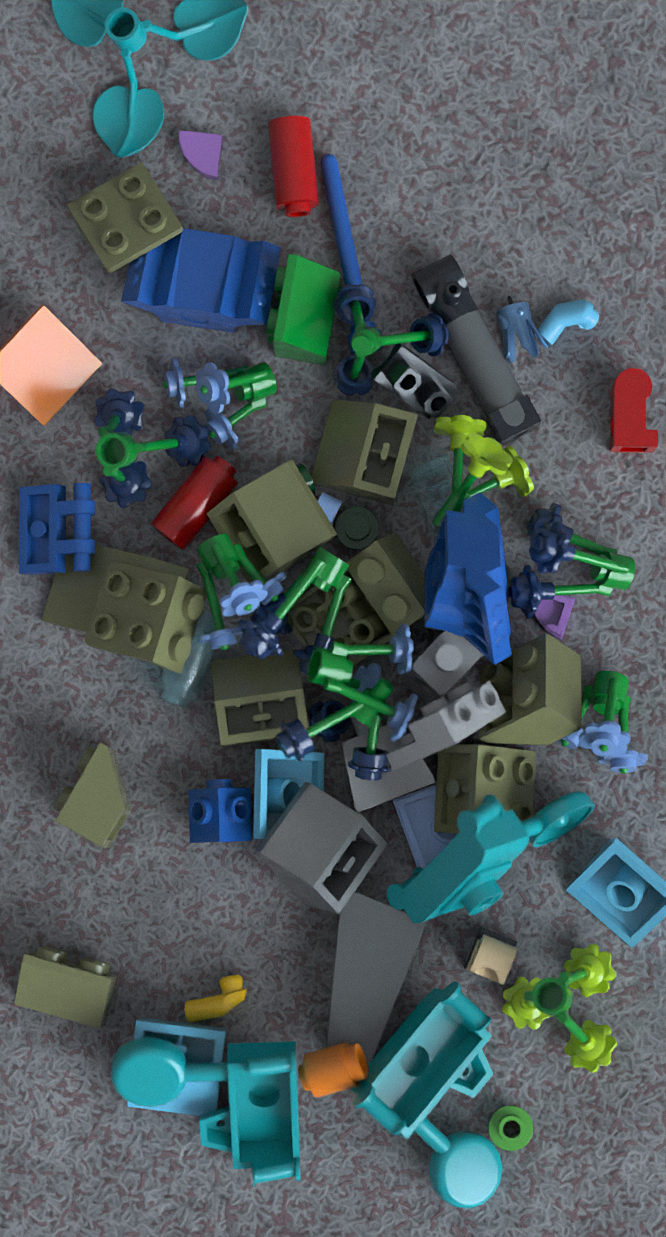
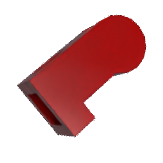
[610,368,658,453]

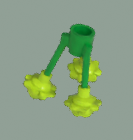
[502,943,617,1073]

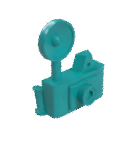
[387,791,596,923]
[350,981,503,1209]
[110,1037,300,1187]

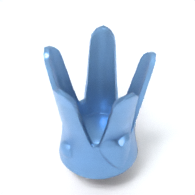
[496,296,548,364]

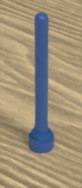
[320,153,384,355]

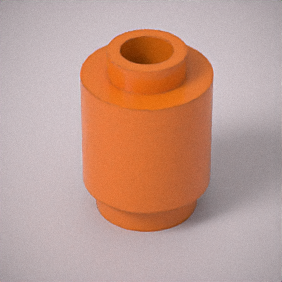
[298,1042,369,1098]

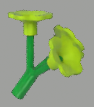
[432,415,534,527]

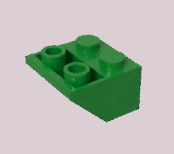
[267,254,341,366]

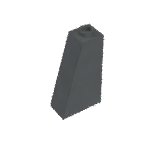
[326,892,427,1064]

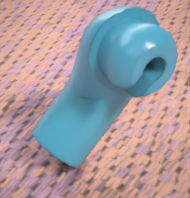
[534,299,599,346]

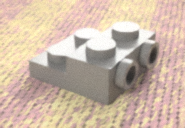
[386,680,506,771]

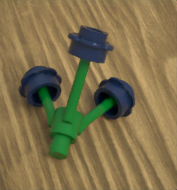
[333,284,449,396]
[275,678,395,780]

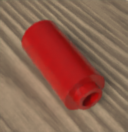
[268,115,319,218]
[150,455,238,551]

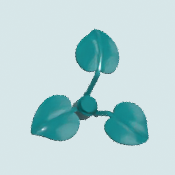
[51,0,248,158]

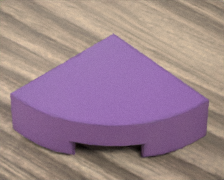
[179,130,223,181]
[534,595,575,640]

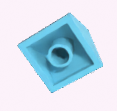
[254,749,325,839]
[566,838,666,948]

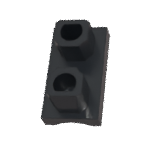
[370,343,457,419]

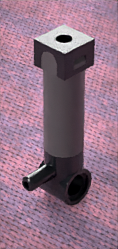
[411,254,541,446]

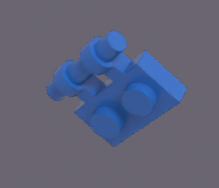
[19,483,95,575]

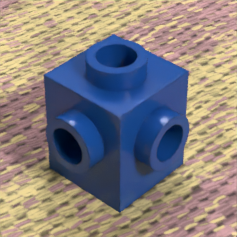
[188,779,252,843]

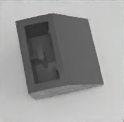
[255,782,388,914]

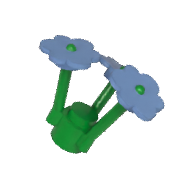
[307,624,418,741]

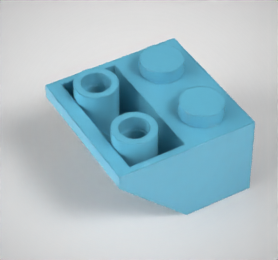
[128,1017,228,1116]

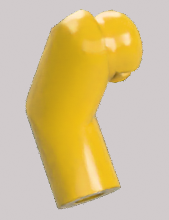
[184,974,247,1023]

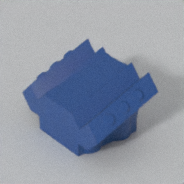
[121,228,281,333]
[424,492,512,665]

